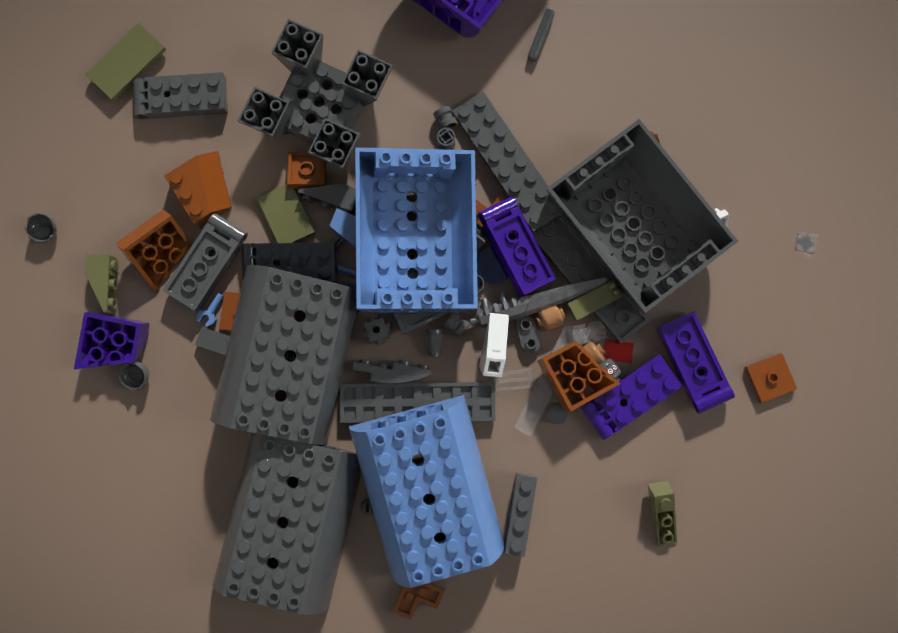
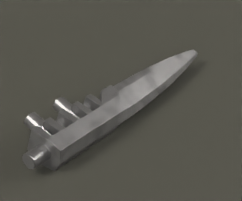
[470,277,609,329]

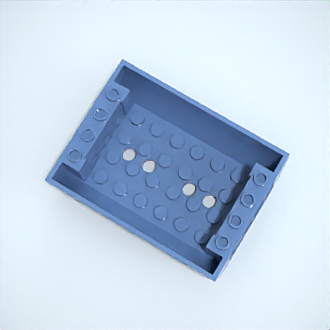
[355,148,478,313]

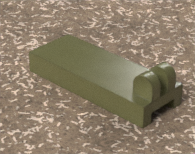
[567,279,623,321]

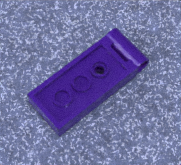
[478,197,556,298]
[656,311,735,414]
[581,354,682,440]

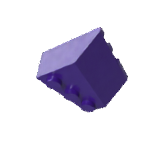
[74,312,150,370]

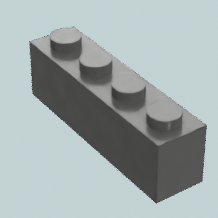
[504,472,538,557]

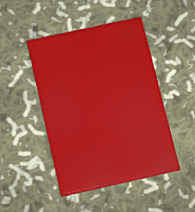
[603,339,634,363]

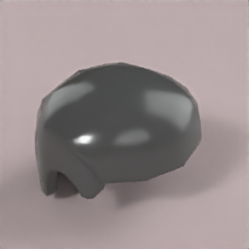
[25,213,57,243]
[119,361,150,390]

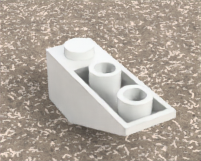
[479,313,509,378]

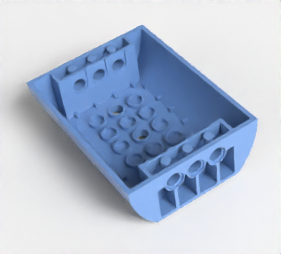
[349,395,505,588]

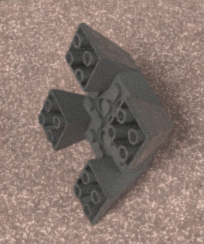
[238,19,393,169]

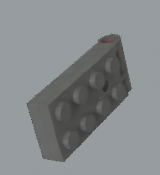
[133,72,228,120]
[162,213,248,312]

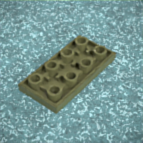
[85,23,166,101]

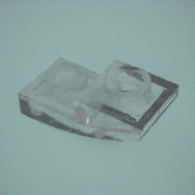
[568,320,608,345]

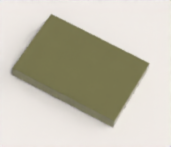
[257,184,315,243]

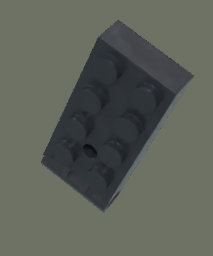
[241,242,337,281]

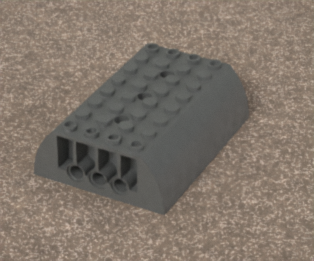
[546,119,739,314]
[210,265,357,445]
[213,433,362,615]

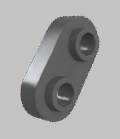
[516,316,541,353]

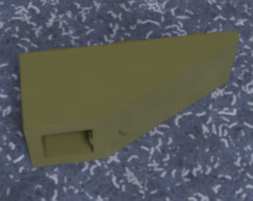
[85,255,119,314]
[648,481,677,546]

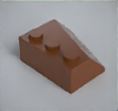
[164,151,232,228]
[115,210,192,293]
[537,341,621,413]

